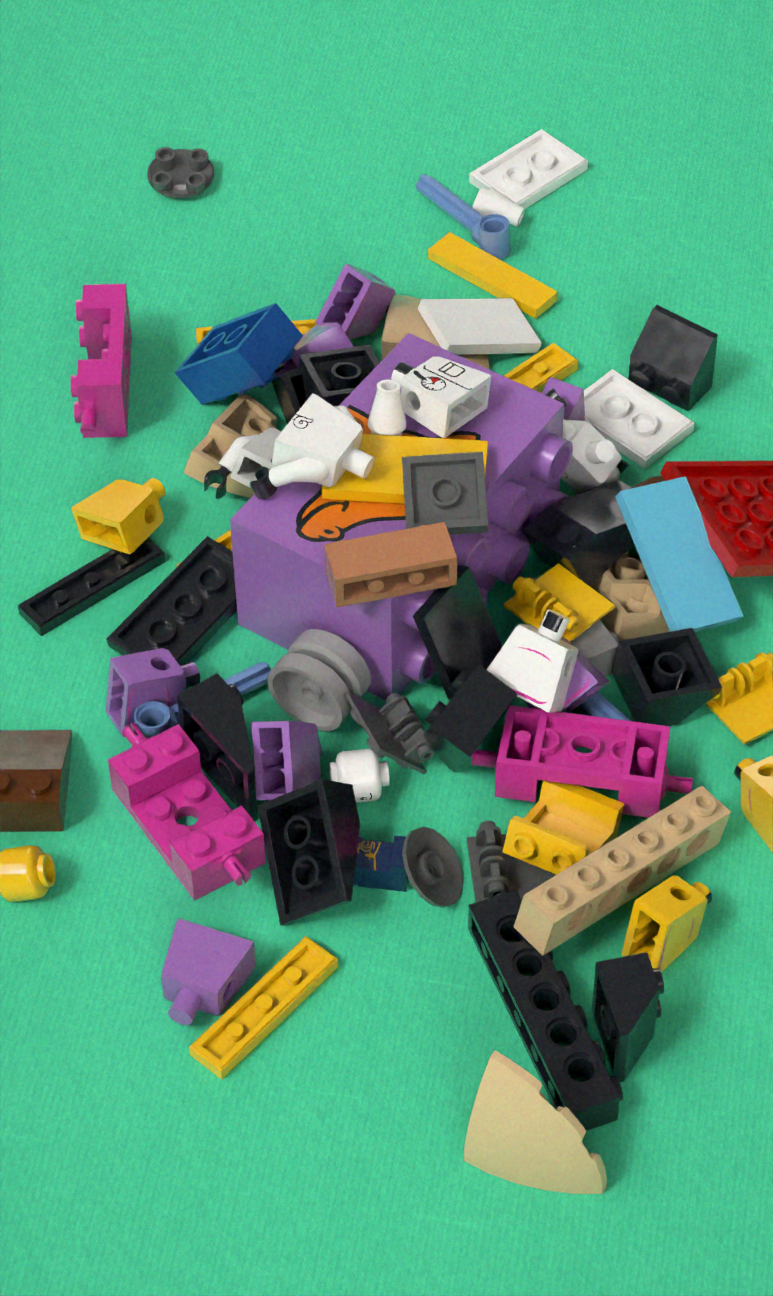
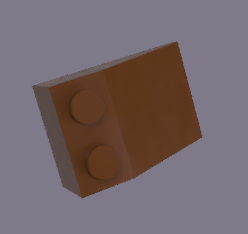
[0,730,72,832]

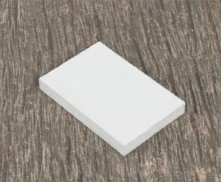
[469,129,588,209]
[418,298,542,355]
[584,369,694,469]

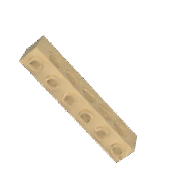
[514,786,731,956]

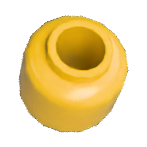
[0,845,56,902]

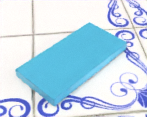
[615,476,743,632]

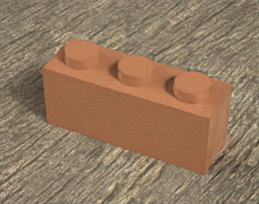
[324,522,457,608]

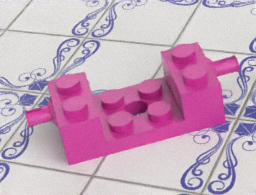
[71,284,132,438]
[471,705,693,818]
[108,723,266,901]

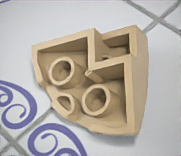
[382,294,489,369]
[183,393,278,498]
[590,550,670,641]
[463,1050,607,1194]

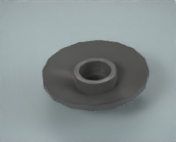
[402,827,463,908]

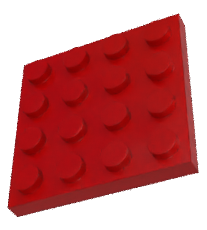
[660,460,773,577]

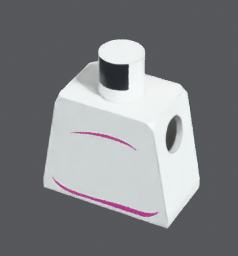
[487,609,578,713]

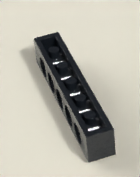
[468,890,623,1131]

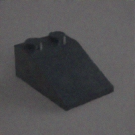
[522,479,635,586]
[177,673,258,822]
[257,779,360,926]

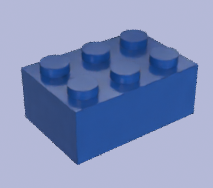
[175,303,303,405]

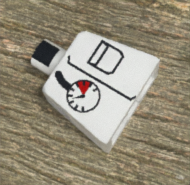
[391,356,491,438]

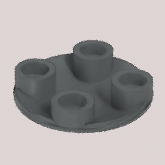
[147,147,214,198]

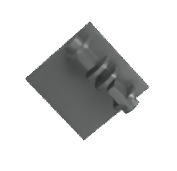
[344,692,435,774]
[467,821,556,903]

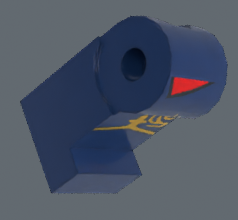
[353,836,408,892]

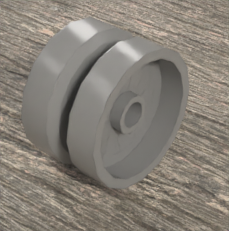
[267,629,371,732]

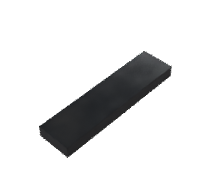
[18,538,165,636]

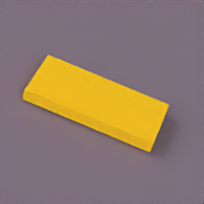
[322,434,488,504]

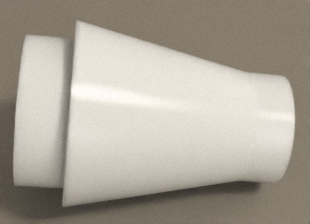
[473,187,525,227]
[367,380,407,436]

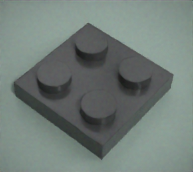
[402,452,488,535]

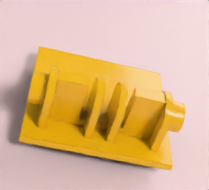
[504,563,615,642]
[705,652,773,745]

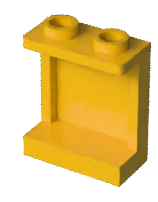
[503,780,625,875]

